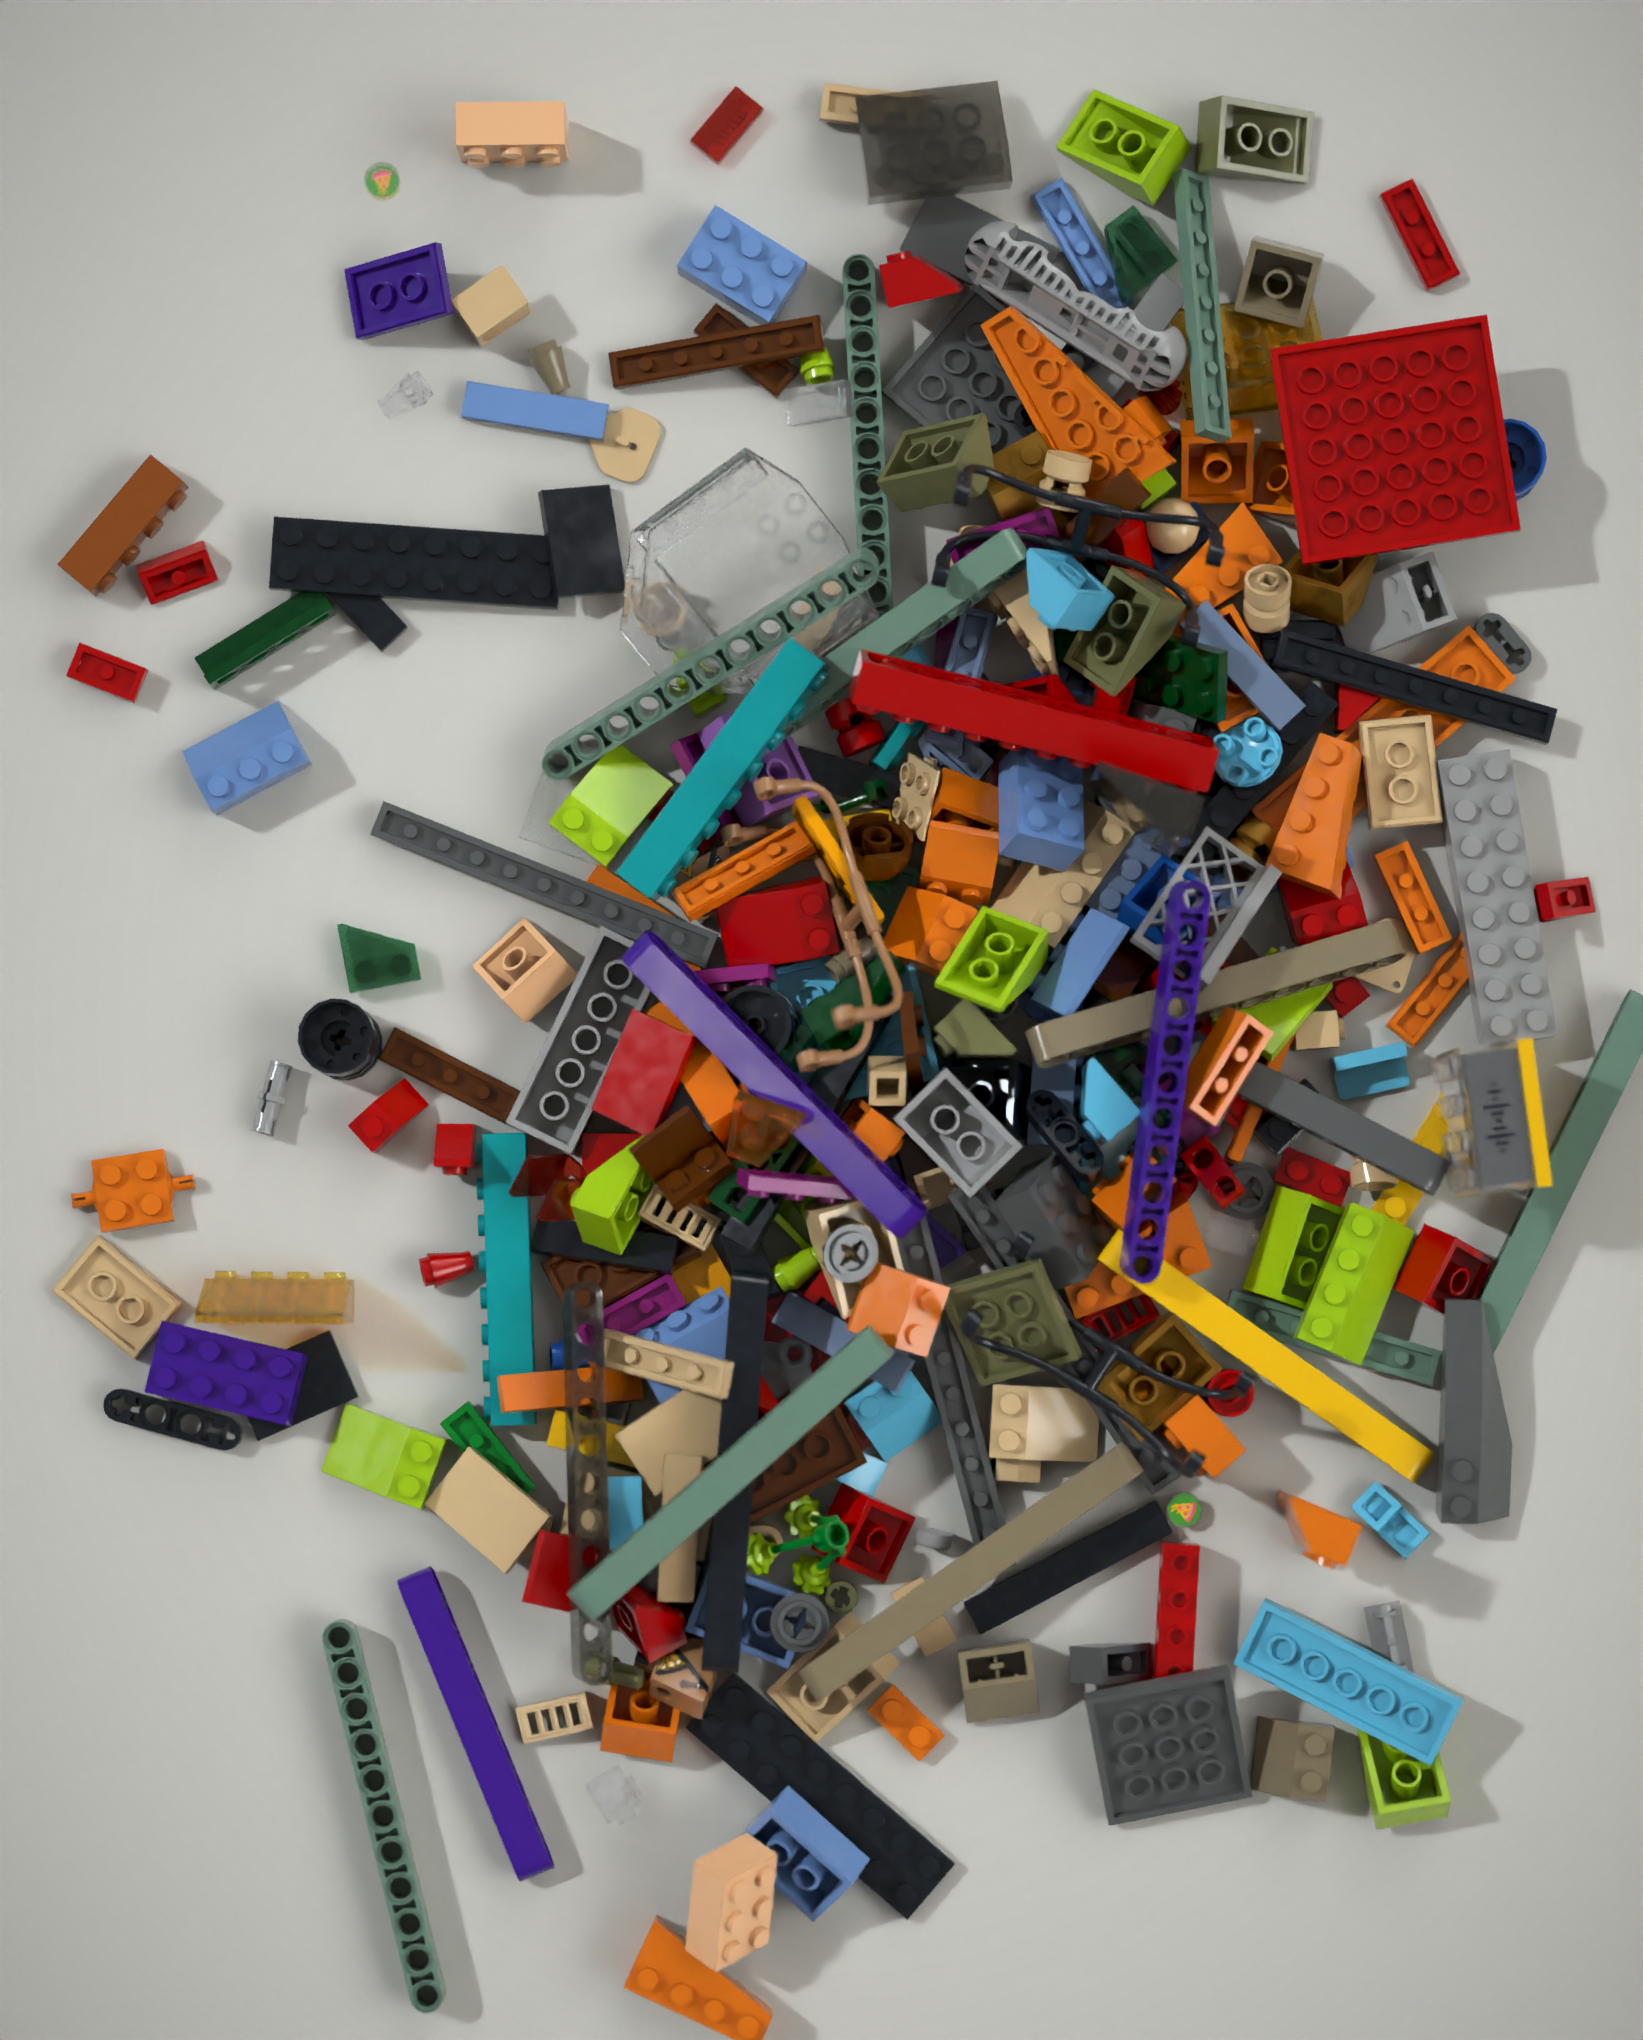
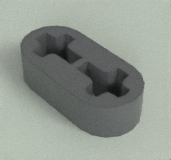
[1474,613,1532,675]

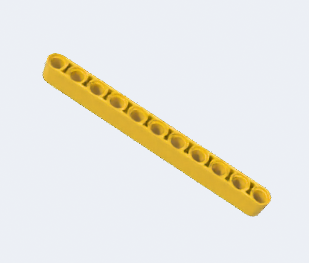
[1097,1229,1435,1484]

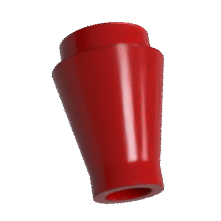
[419,1251,474,1288]

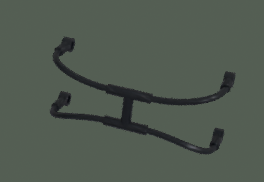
[931,464,1225,648]
[960,1230,1257,1477]

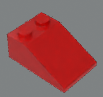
[716,876,840,967]

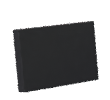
[538,484,626,599]
[247,1330,359,1441]

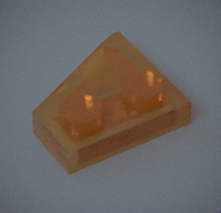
[726,1090,805,1167]

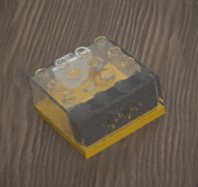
[1431,1038,1553,1199]

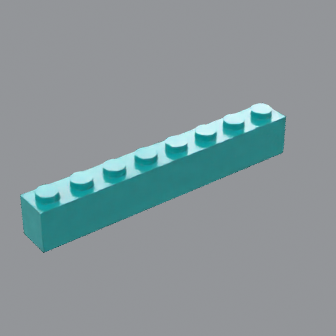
[616,638,831,900]
[475,1132,537,1426]

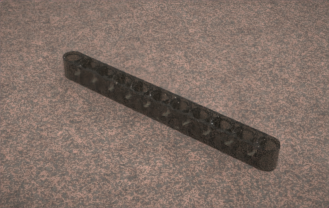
[562,1281,613,1686]

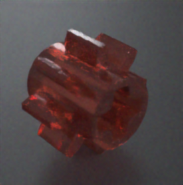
[1137,380,1183,415]

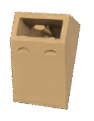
[986,567,1060,679]

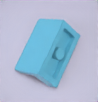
[1330,1041,1410,1100]

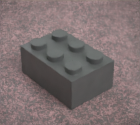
[995,1154,1111,1291]

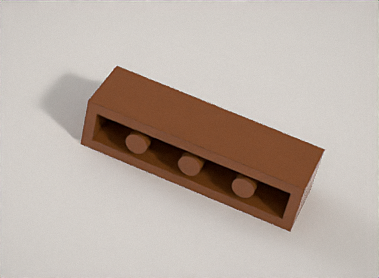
[57,454,188,597]

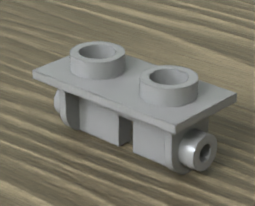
[1364,1600,1414,1673]

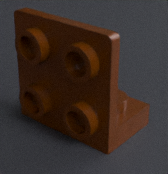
[629,1106,736,1213]

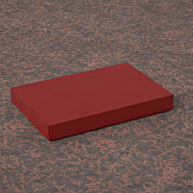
[591,1009,697,1135]

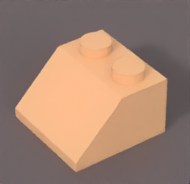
[472,917,577,1025]

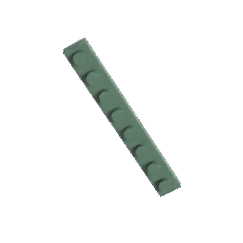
[1173,168,1232,443]

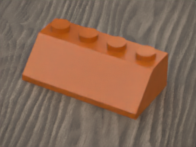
[1277,1490,1363,1570]

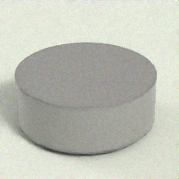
[915,1527,953,1550]

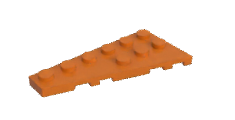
[980,306,1177,499]

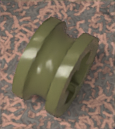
[825,1580,858,1614]

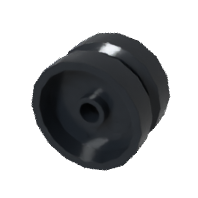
[723,984,803,1062]

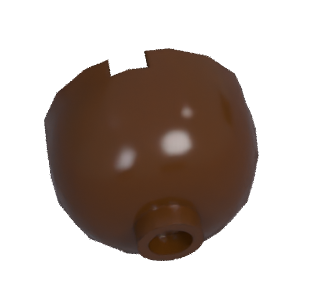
[840,813,913,882]

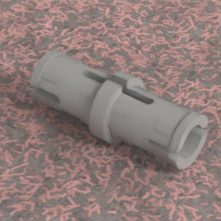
[251,1060,293,1136]

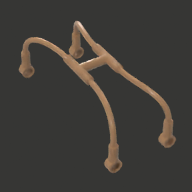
[720,776,903,1072]

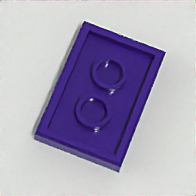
[344,242,454,340]

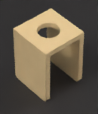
[451,266,531,347]

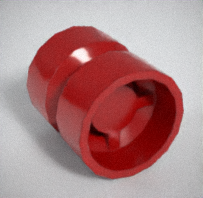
[824,697,886,758]
[1204,1369,1254,1417]

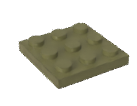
[944,1257,1082,1387]

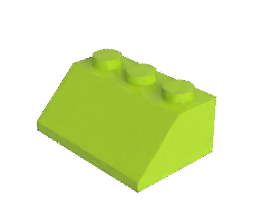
[1242,1185,1344,1310]

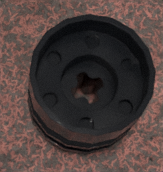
[298,998,383,1081]

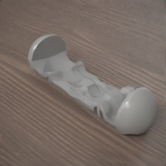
[964,221,1187,392]

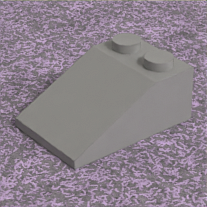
[892,1067,1023,1198]

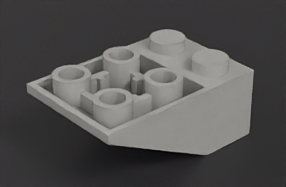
[1338,551,1458,654]

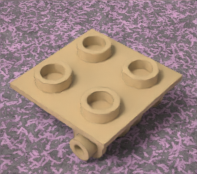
[892,752,940,841]

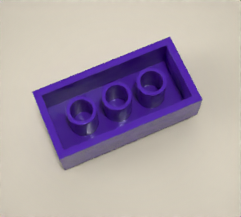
[144,1321,308,1426]

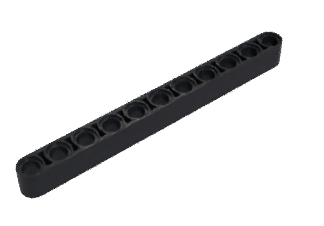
[701,1270,769,1673]

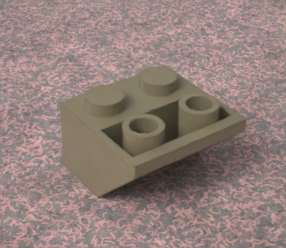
[957,1639,1040,1723]

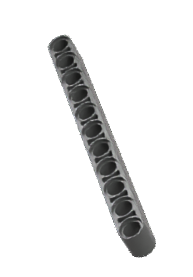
[1080,988,1451,1196]

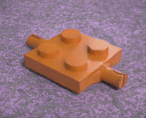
[71,1149,196,1233]

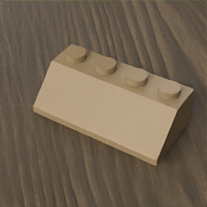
[990,799,1136,951]

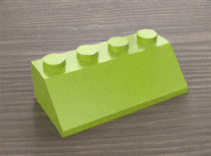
[1293,1202,1415,1366]

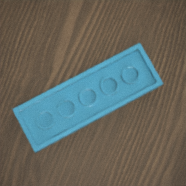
[1233,1598,1464,1766]

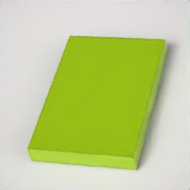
[1211,947,1333,1062]

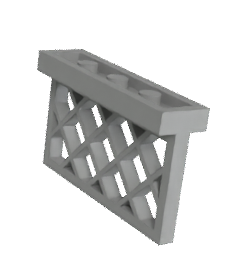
[1130,826,1282,995]

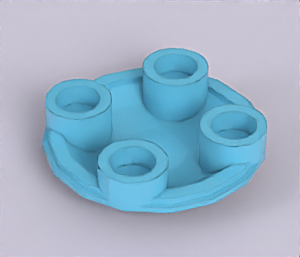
[1213,717,1283,787]

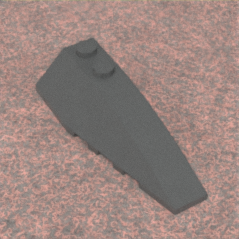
[1436,1298,1512,1524]

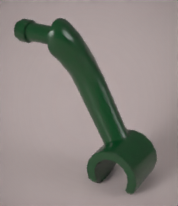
[812,777,888,813]

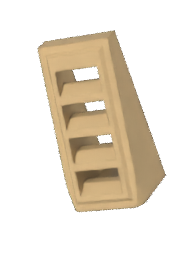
[638,1184,722,1253]
[515,1691,595,1744]

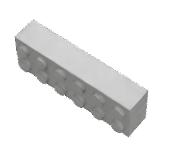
[505,926,653,1156]

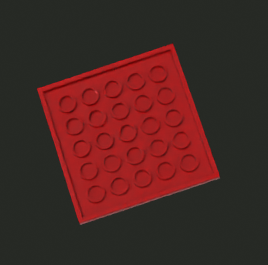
[1269,314,1521,566]

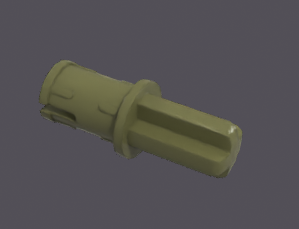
[576,1652,647,1689]

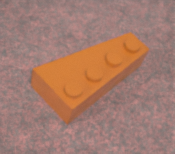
[623,1914,773,2040]

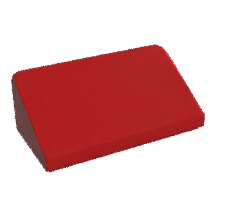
[137,541,219,605]

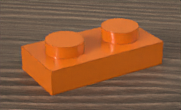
[867,1683,945,1762]

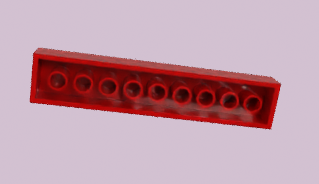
[849,648,1219,795]

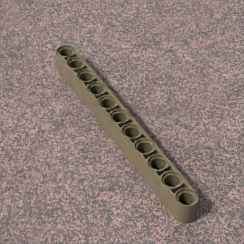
[1025,920,1406,1069]
[797,1441,1144,1702]

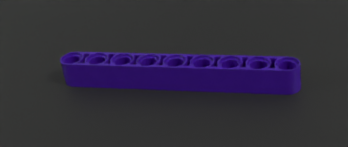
[397,1566,555,1882]

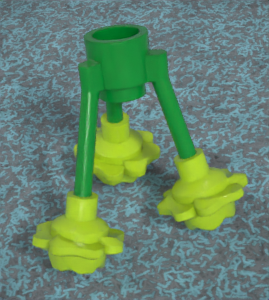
[747,1495,849,1596]

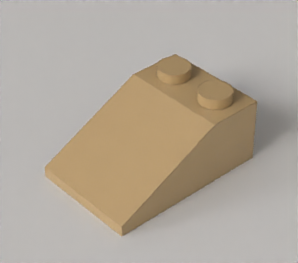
[803,1194,904,1319]
[988,1384,1099,1462]
[766,1611,900,1744]

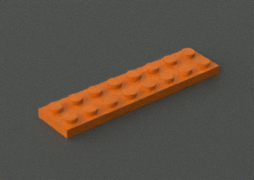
[1249,625,1516,835]

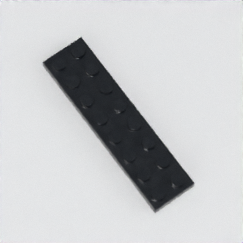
[269,516,558,610]
[686,1673,955,1920]

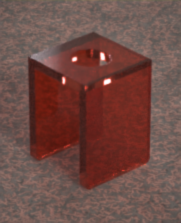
[509,1154,590,1221]

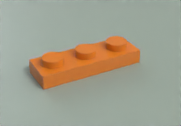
[1373,840,1452,955]

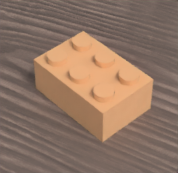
[456,101,569,168]
[685,1833,778,1972]

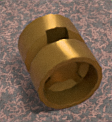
[1214,815,1277,882]

